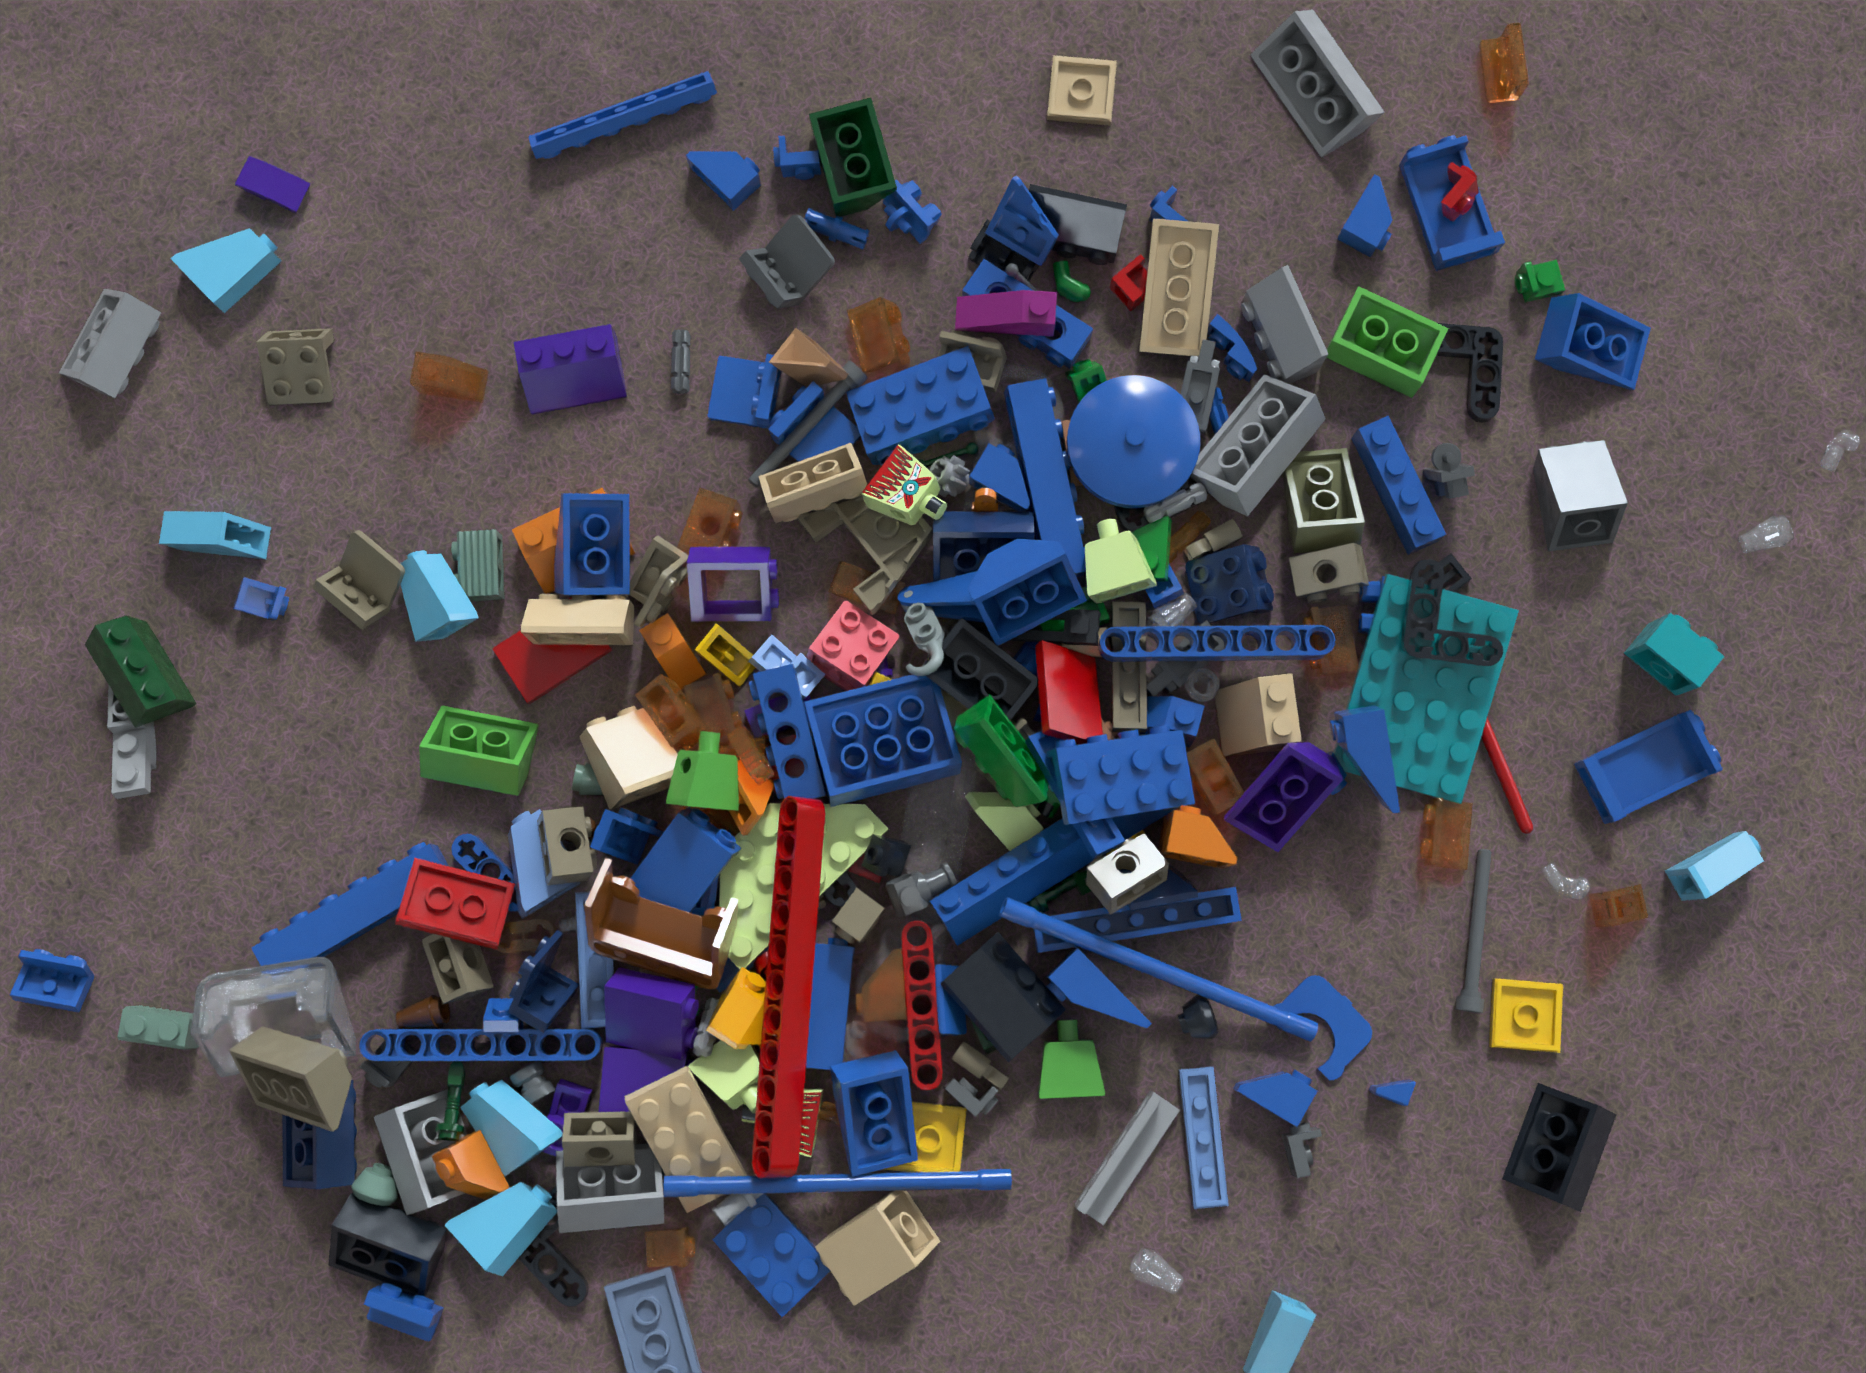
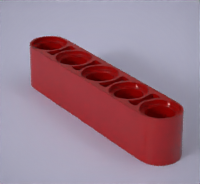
[902,921,943,1090]

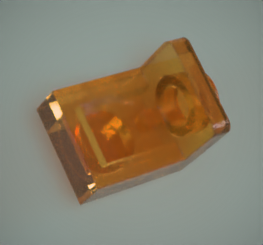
[645,1227,695,1268]

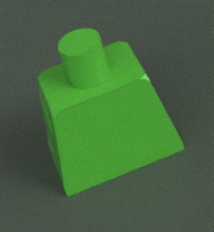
[666,731,739,811]
[1038,1019,1105,1099]

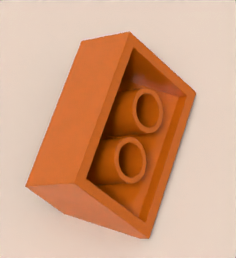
[512,488,636,594]
[1158,805,1237,869]

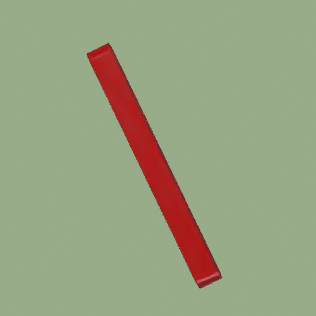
[752,796,825,1178]

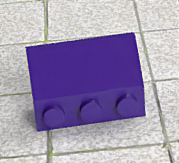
[514,324,627,415]
[1224,742,1343,852]

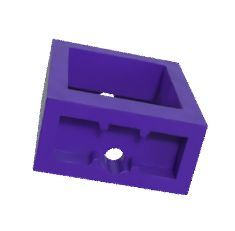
[687,547,779,621]

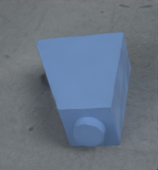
[508,809,581,919]

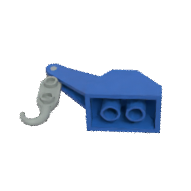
[897,539,1087,676]

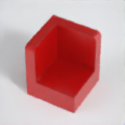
[1110,254,1147,311]

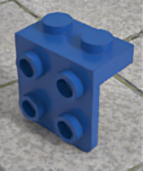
[768,381,861,462]

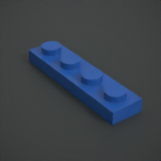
[1025,731,1125,859]

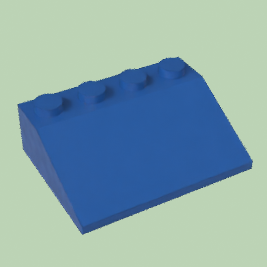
[804,675,962,807]

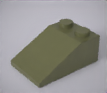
[1283,448,1365,553]

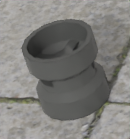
[509,1061,555,1104]

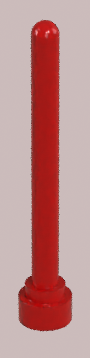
[1481,717,1533,834]

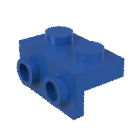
[590,808,664,865]
[10,949,94,1012]
[363,1283,444,1341]

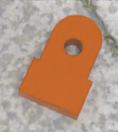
[971,488,998,512]

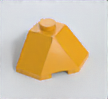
[706,967,766,1049]

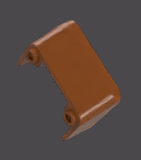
[584,858,738,989]

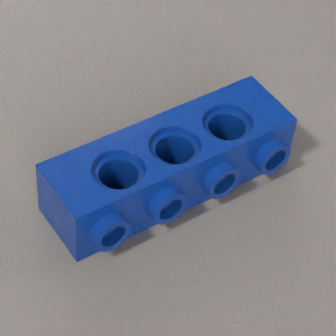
[962,259,1093,369]
[749,663,826,799]

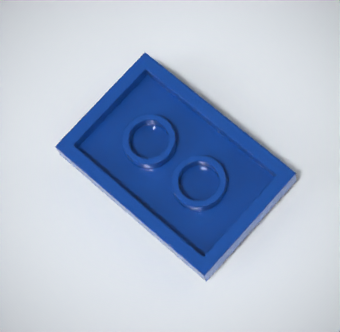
[712,1193,830,1317]

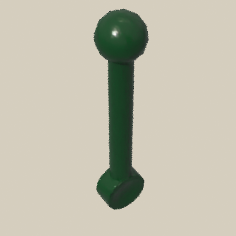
[917,442,979,468]

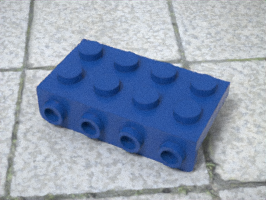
[846,346,995,465]
[1046,725,1195,825]

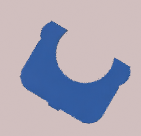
[1273,975,1372,1081]

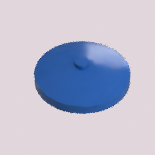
[1067,375,1200,508]

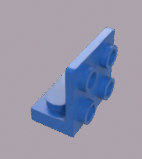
[708,354,782,429]

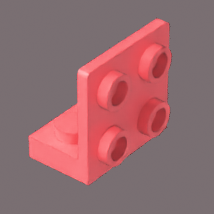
[806,601,899,691]

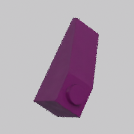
[955,290,1057,336]

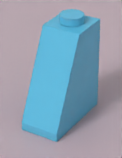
[171,228,281,313]
[159,511,271,559]
[400,550,478,642]
[1665,831,1764,901]
[460,1079,563,1176]
[445,1182,557,1276]
[1243,1290,1316,1373]

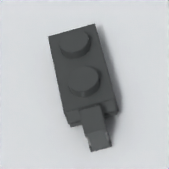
[1180,339,1220,434]
[1147,620,1224,696]

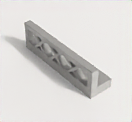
[1074,1090,1180,1225]

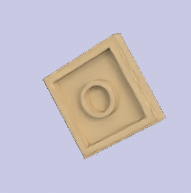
[1047,55,1117,126]

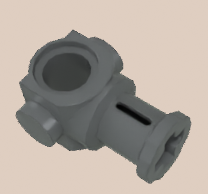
[885,862,957,917]

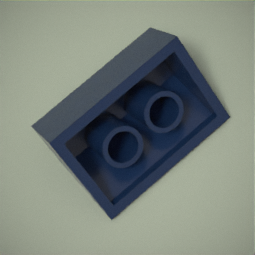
[933,511,1034,582]
[282,1080,357,1189]

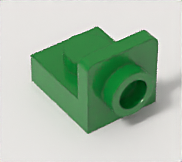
[1514,259,1566,303]
[1065,359,1107,404]

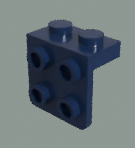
[1185,544,1274,624]
[508,930,579,1033]

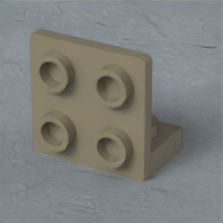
[256,329,334,405]

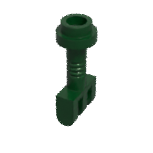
[1027,869,1091,913]
[435,1061,465,1141]

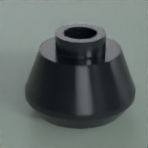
[1178,994,1219,1039]

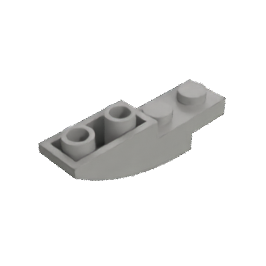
[107,686,156,799]

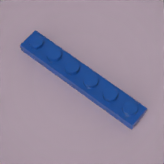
[528,71,717,159]

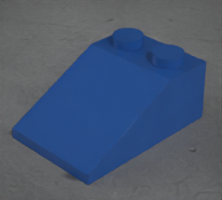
[1535,293,1651,390]
[554,493,630,595]
[1330,706,1400,814]
[1046,948,1152,1028]
[830,1050,918,1177]

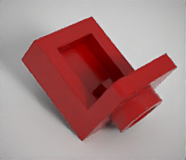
[1441,162,1479,222]

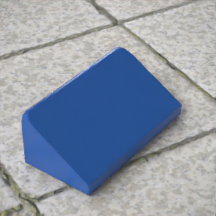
[935,964,967,1036]

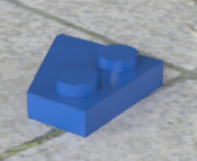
[985,176,1059,266]

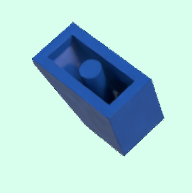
[686,151,761,211]
[1337,174,1393,258]
[969,443,1030,512]
[1141,696,1205,748]
[1233,1070,1317,1127]

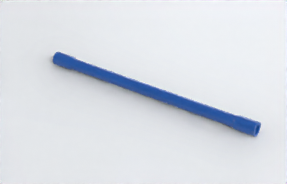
[999,897,1318,1041]
[664,1169,1012,1197]

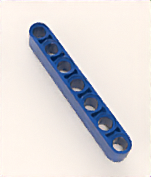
[1098,625,1335,662]
[359,1029,603,1061]

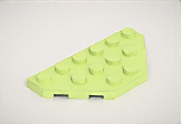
[719,803,889,969]

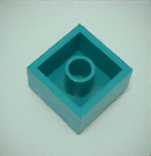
[1624,613,1725,696]

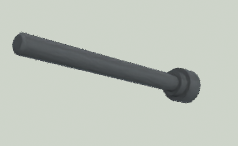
[748,361,868,488]
[1455,849,1492,1013]

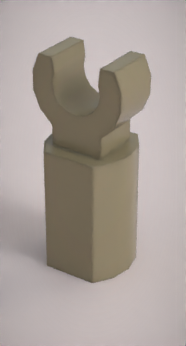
[1183,519,1243,561]
[952,1041,1009,1090]

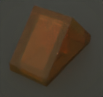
[1589,884,1649,927]

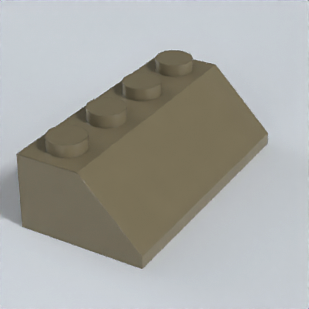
[229,1026,352,1132]

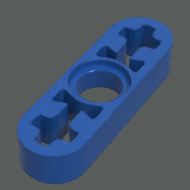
[452,834,518,912]

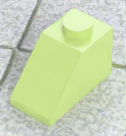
[965,792,1044,851]

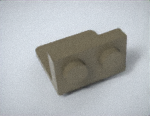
[313,530,405,630]
[629,536,688,628]

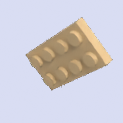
[1139,218,1219,357]
[625,1065,747,1213]

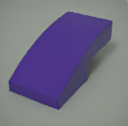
[235,156,310,214]
[542,1079,593,1156]

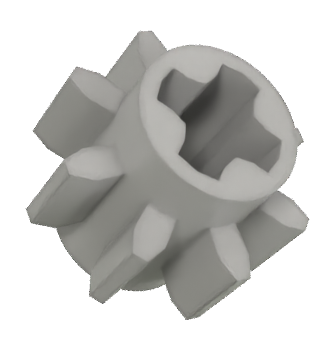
[930,455,970,497]

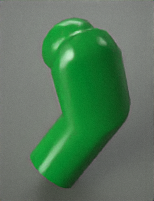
[1052,261,1091,303]

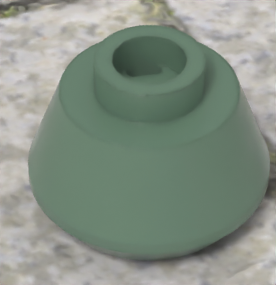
[351,1163,398,1206]

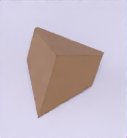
[769,328,849,387]

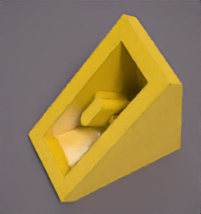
[695,624,756,687]

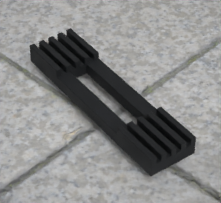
[967,609,1101,646]

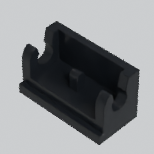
[968,219,1039,281]

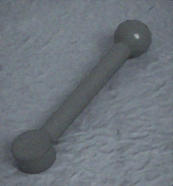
[1006,263,1038,291]

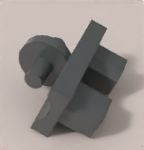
[1423,443,1475,499]

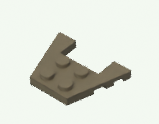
[797,494,933,615]

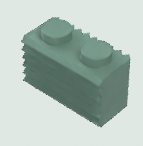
[451,529,505,602]
[117,1005,204,1050]

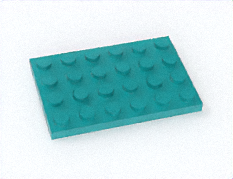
[1333,574,1519,804]

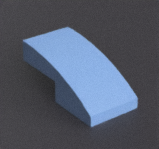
[749,635,825,699]

